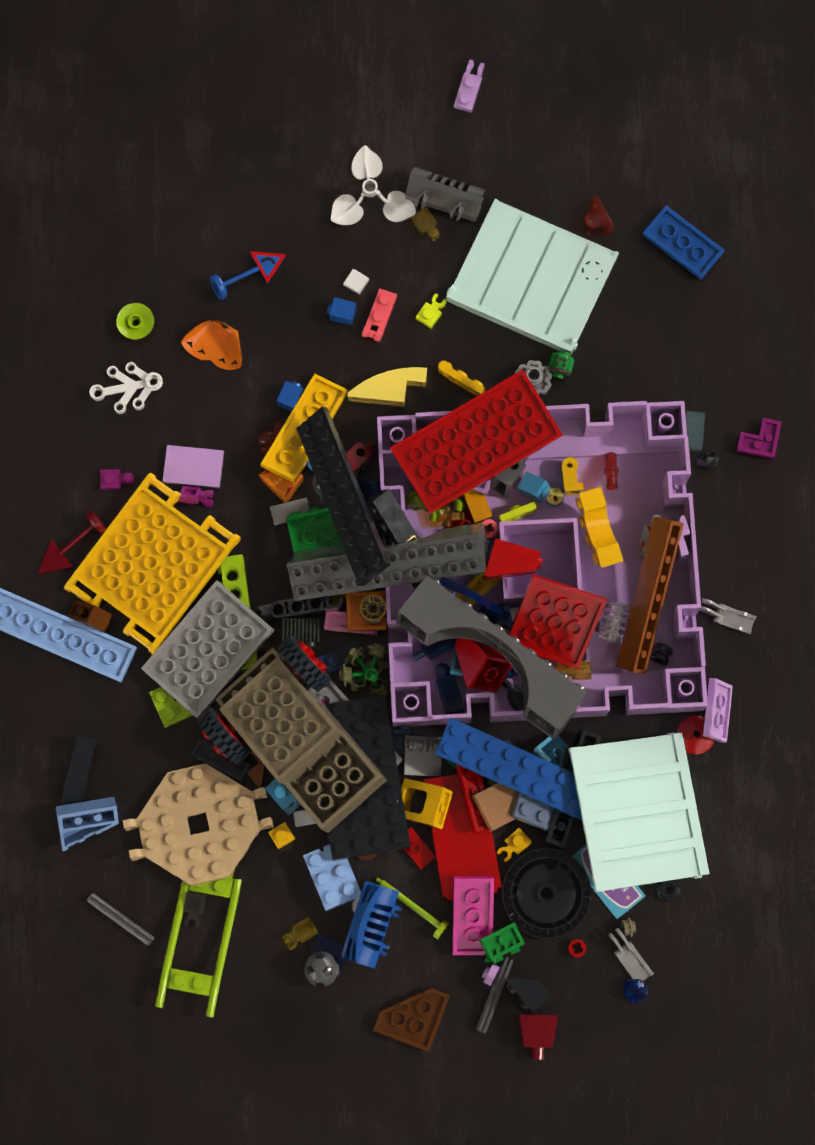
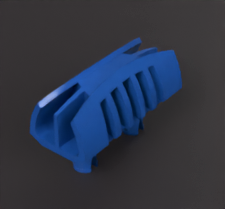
[341,881,402,968]

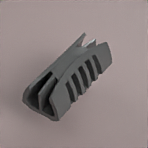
[405,167,486,222]

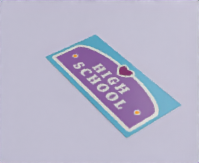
[572,845,645,919]

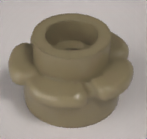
[621,918,636,937]

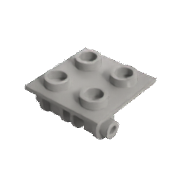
[404,736,442,777]

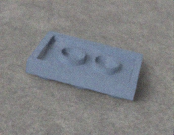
[511,792,555,831]

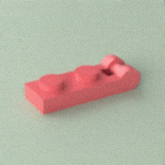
[362,288,397,342]

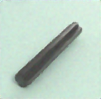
[87,893,154,946]
[476,957,513,1033]

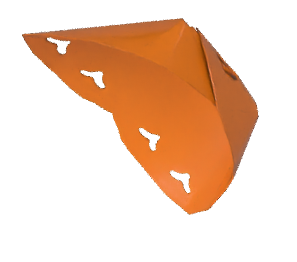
[181,320,242,370]

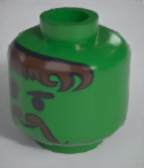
[548,350,574,379]

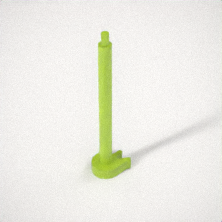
[376,878,449,940]

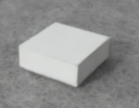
[343,269,369,295]

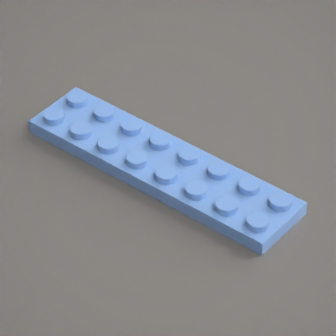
[0,588,137,683]

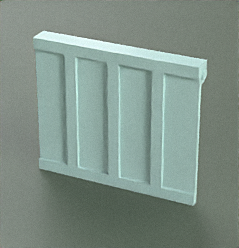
[446,199,619,355]
[568,732,709,892]

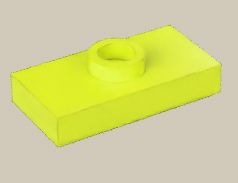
[498,501,537,522]

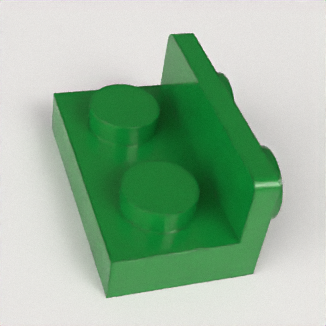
[479,922,525,964]

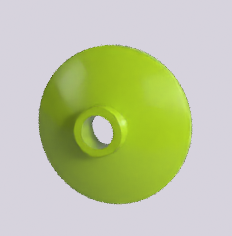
[116,303,154,340]

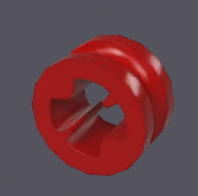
[568,939,586,958]

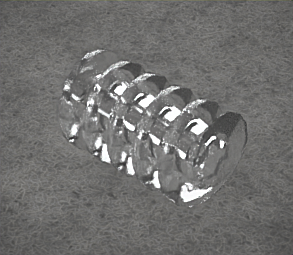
[598,602,630,645]

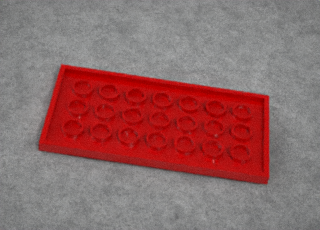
[390,370,563,514]

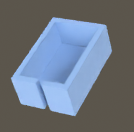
[303,844,361,912]

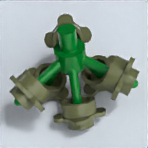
[338,643,390,696]

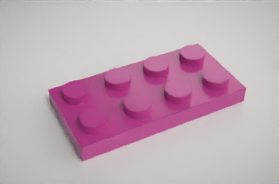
[452,876,494,955]

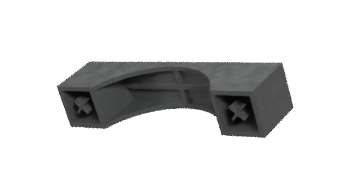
[287,523,490,601]
[396,576,587,740]

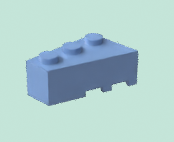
[56,797,119,851]

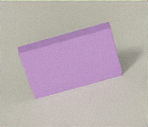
[163,445,224,489]
[703,678,733,743]

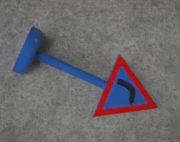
[210,251,286,300]

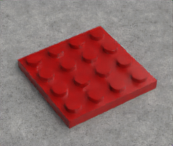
[508,574,607,669]

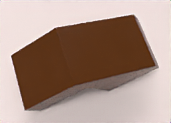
[247,747,266,788]

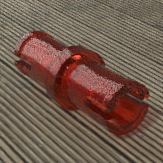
[604,452,619,490]

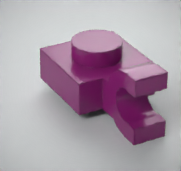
[100,469,134,490]
[179,486,214,507]

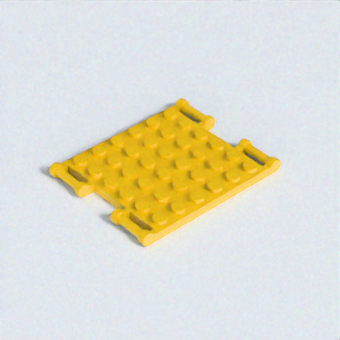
[64,473,241,655]

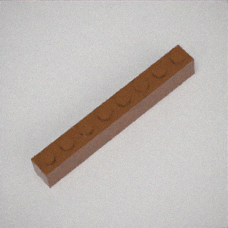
[616,516,684,674]

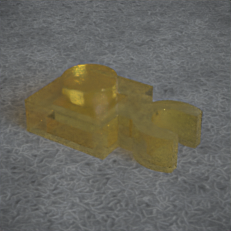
[558,661,591,680]

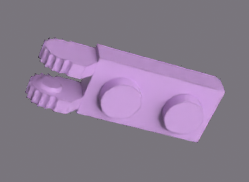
[454,60,485,113]

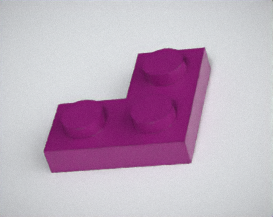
[736,418,781,459]

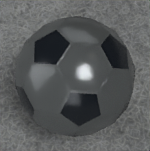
[304,952,339,987]

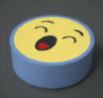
[545,487,564,507]

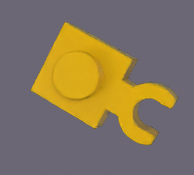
[497,828,532,862]

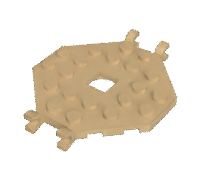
[123,763,274,886]

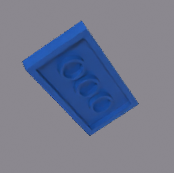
[643,205,725,280]

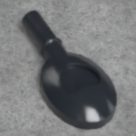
[502,678,524,711]

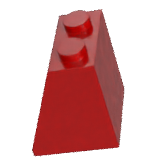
[454,638,512,693]

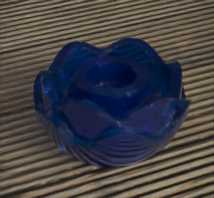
[623,979,648,1003]

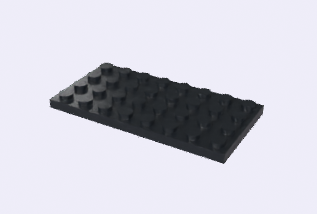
[325,694,411,861]

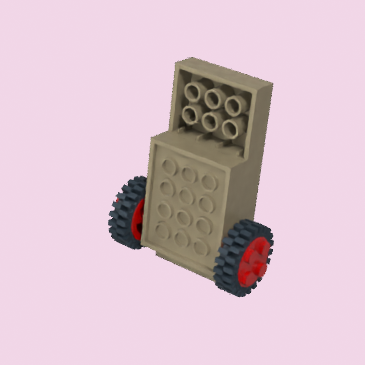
[197,635,387,833]

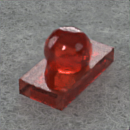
[585,196,614,236]
[258,421,284,457]

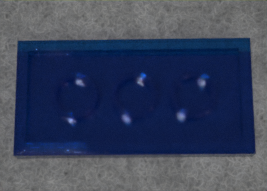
[439,577,510,620]

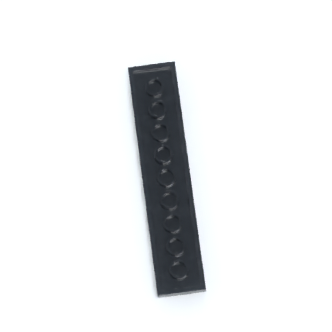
[296,406,391,586]

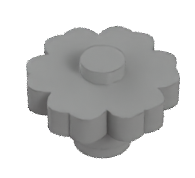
[515,360,552,395]

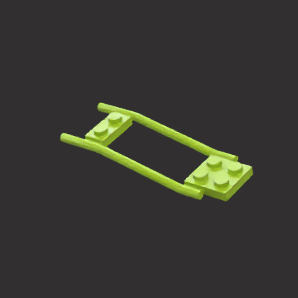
[155,872,242,1017]

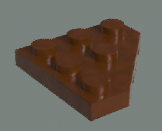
[373,988,450,1052]

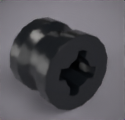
[650,643,673,666]

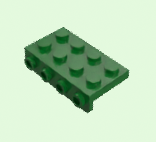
[286,507,344,554]

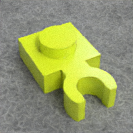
[416,293,446,329]

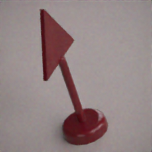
[38,510,107,575]

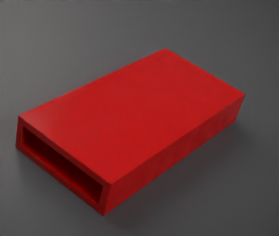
[424,774,501,901]

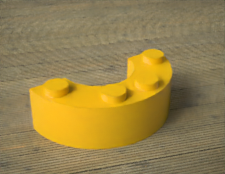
[575,487,623,568]

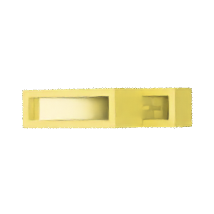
[348,367,427,407]

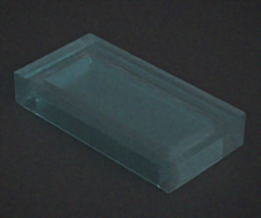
[686,411,705,451]

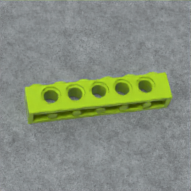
[217,554,258,673]

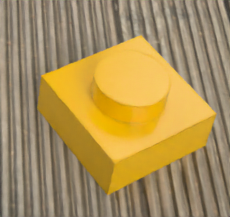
[268,822,295,849]

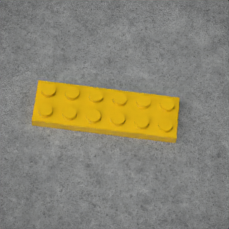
[261,374,348,483]

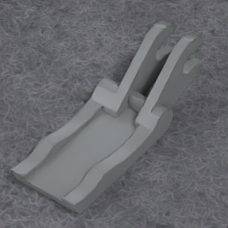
[699,599,757,634]
[608,928,654,985]

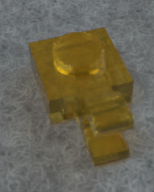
[411,207,440,241]
[430,507,464,526]
[282,916,318,950]

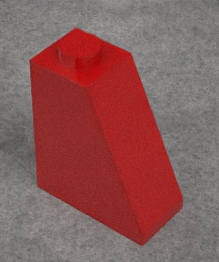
[484,539,543,580]

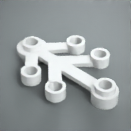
[89,362,163,414]

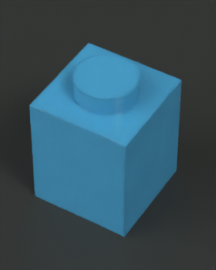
[517,471,550,503]

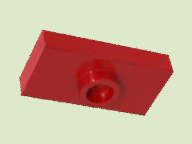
[404,827,436,870]

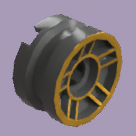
[360,594,387,624]

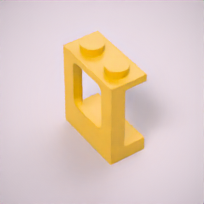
[401,778,453,829]

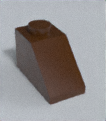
[66,600,112,632]

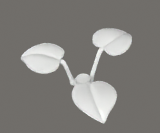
[331,145,416,225]

